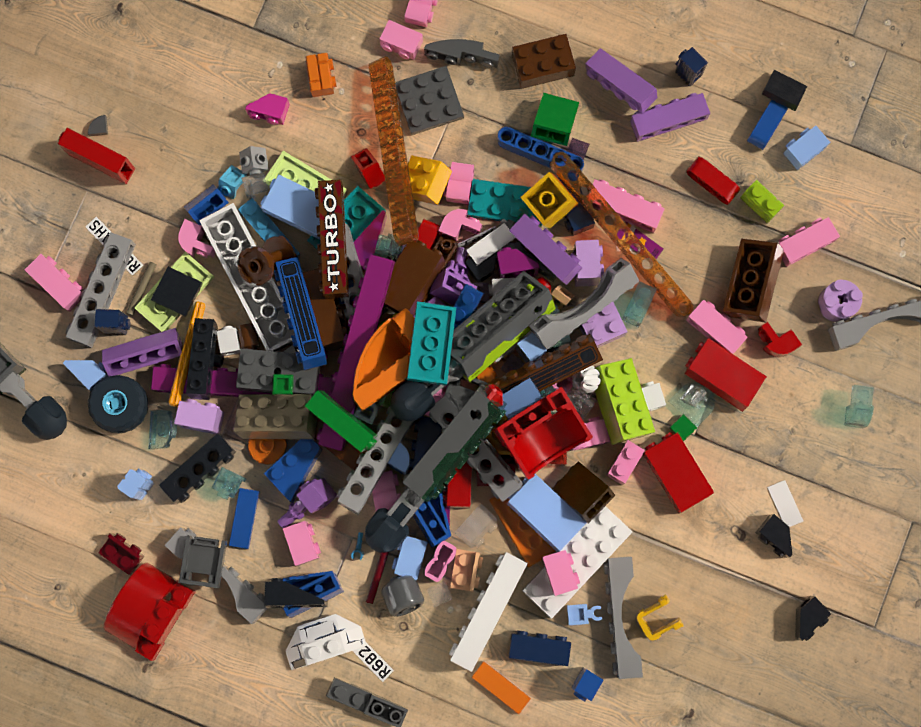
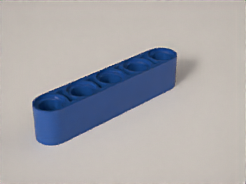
[497,127,584,177]

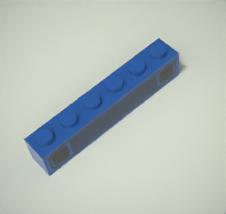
[274,257,327,370]

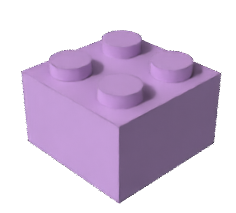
[573,240,604,287]
[579,302,627,348]
[174,399,224,434]

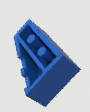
[264,439,322,503]
[413,482,451,548]
[283,571,344,618]

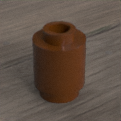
[238,323,260,350]

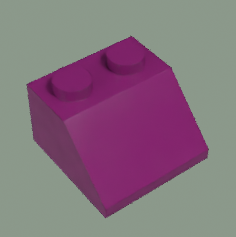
[496,247,539,279]

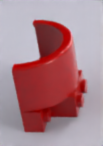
[493,387,593,479]
[104,563,196,661]

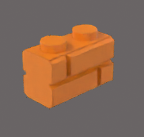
[306,53,337,97]

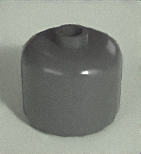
[381,575,424,617]

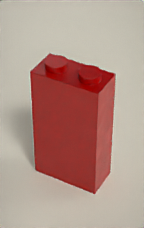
[58,127,136,185]
[684,338,767,412]
[643,432,714,514]

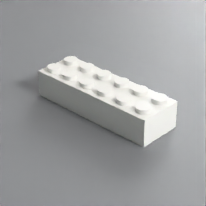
[522,506,632,619]
[449,552,528,672]

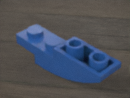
[454,284,484,329]

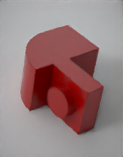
[758,322,802,357]

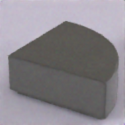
[88,115,108,136]

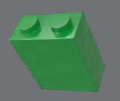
[531,92,579,146]

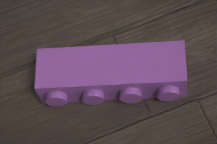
[585,48,658,114]
[630,93,710,142]
[509,214,582,285]
[102,328,183,376]

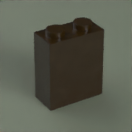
[552,461,615,524]

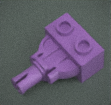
[430,247,477,306]
[278,478,337,528]

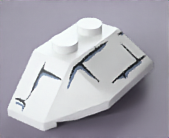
[286,614,367,670]

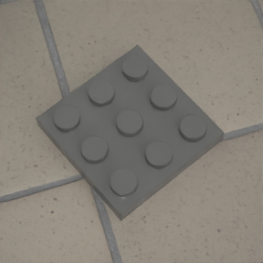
[394,66,464,135]

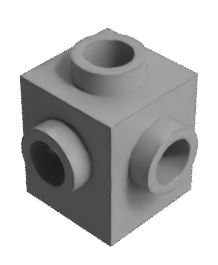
[239,146,268,177]

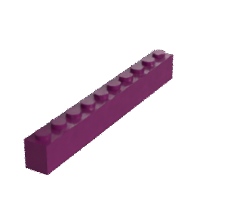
[317,254,395,451]
[151,364,335,397]

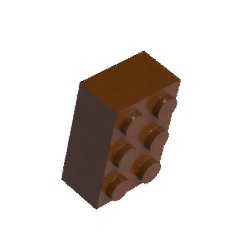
[512,34,576,89]

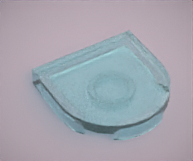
[668,382,715,427]
[148,410,177,450]

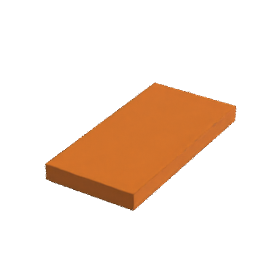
[489,485,556,568]

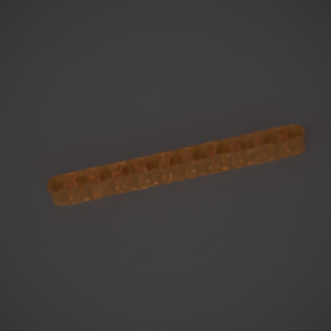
[369,56,419,246]
[550,152,694,317]

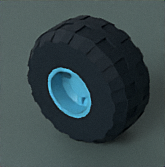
[88,375,149,433]

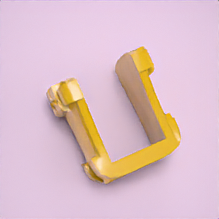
[636,594,684,641]

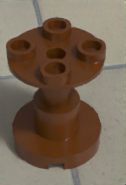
[238,236,297,286]

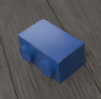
[571,667,604,702]

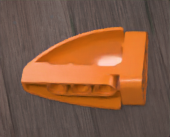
[352,308,414,411]

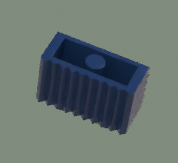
[675,47,708,86]
[95,309,131,335]

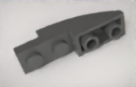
[424,39,500,68]
[326,677,408,727]

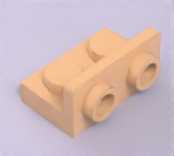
[450,549,483,592]

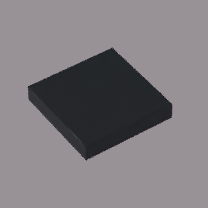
[762,70,807,111]
[151,266,203,317]

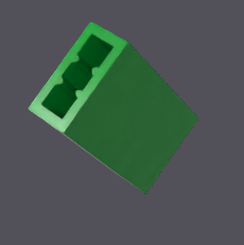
[305,390,378,452]

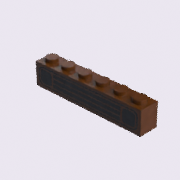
[485,334,603,412]

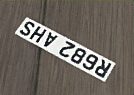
[86,217,143,276]
[353,643,394,682]

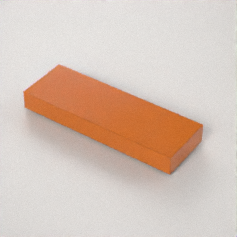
[472,661,531,714]

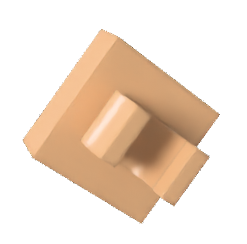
[551,285,575,310]

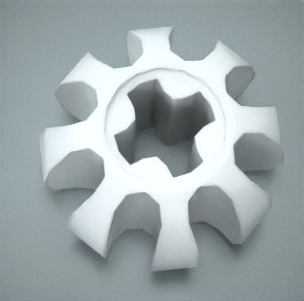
[571,366,601,394]

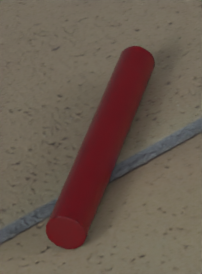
[366,552,389,604]

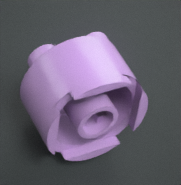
[818,280,863,322]

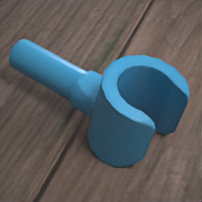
[351,532,364,560]

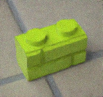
[740,180,784,224]

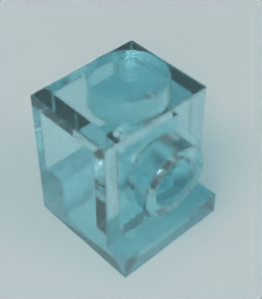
[212,467,246,500]

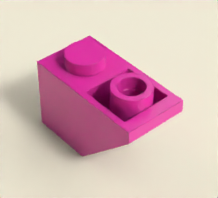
[245,93,290,125]

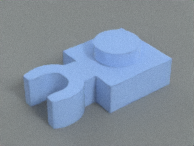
[567,604,602,625]

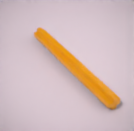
[168,301,205,407]

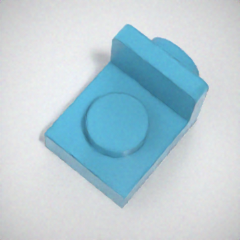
[218,165,247,199]

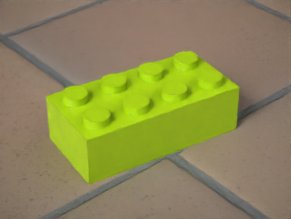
[595,358,655,445]

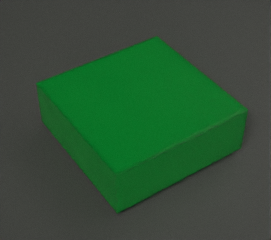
[272,374,294,395]
[670,414,697,441]

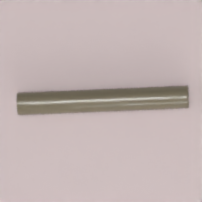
[126,262,157,316]

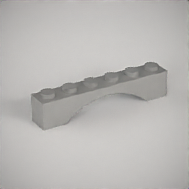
[529,258,639,349]
[828,299,921,351]
[165,527,268,624]
[604,557,643,679]

